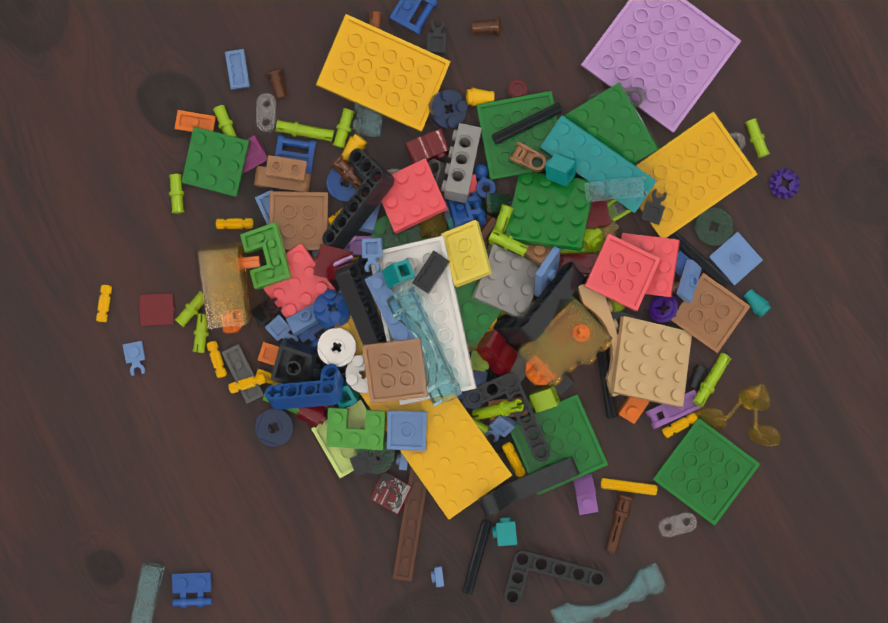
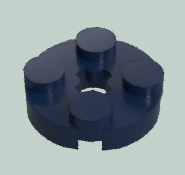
[429,90,468,128]
[255,408,294,447]

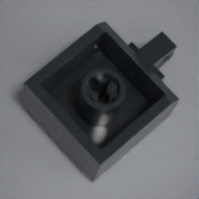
[270,338,324,384]

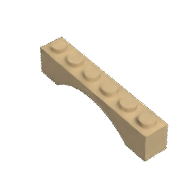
[577,284,619,397]

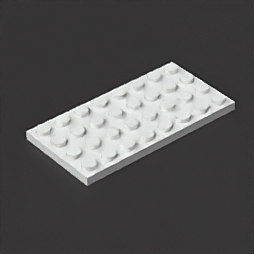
[371,236,477,405]

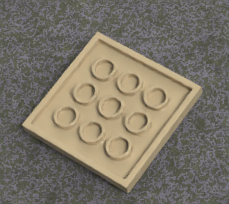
[611,316,692,408]

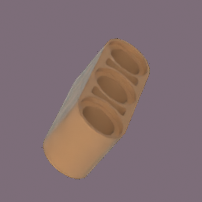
[254,166,311,192]

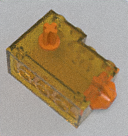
[198,242,260,333]
[516,298,613,386]

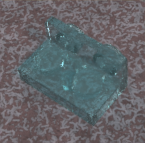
[353,103,383,137]

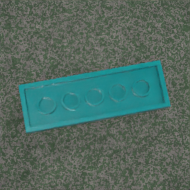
[541,115,657,213]

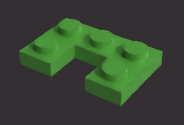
[240,222,292,290]
[326,407,387,450]

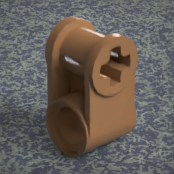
[508,142,546,173]

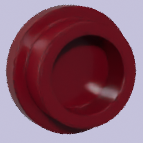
[508,80,527,98]

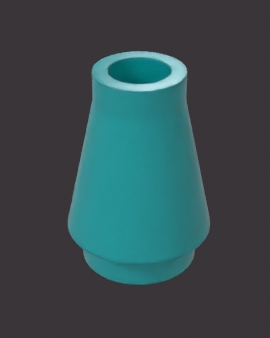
[743,289,772,318]

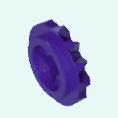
[769,168,800,199]
[649,296,679,324]

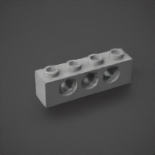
[441,123,482,203]

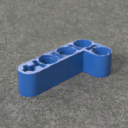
[265,364,344,410]

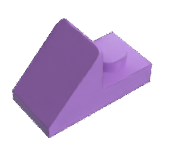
[573,474,599,515]

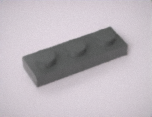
[221,344,264,404]

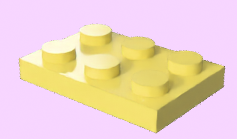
[441,220,492,287]

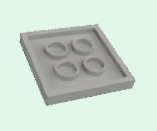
[472,244,540,317]

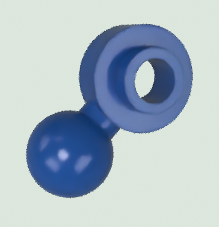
[473,164,496,199]

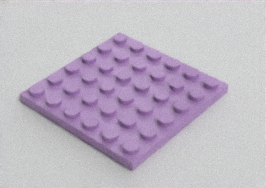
[581,0,741,133]

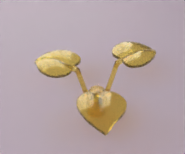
[695,383,781,446]

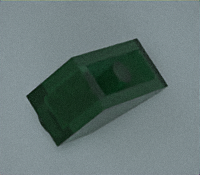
[485,193,513,218]

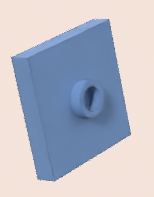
[709,231,763,286]
[534,246,560,297]
[387,410,427,451]

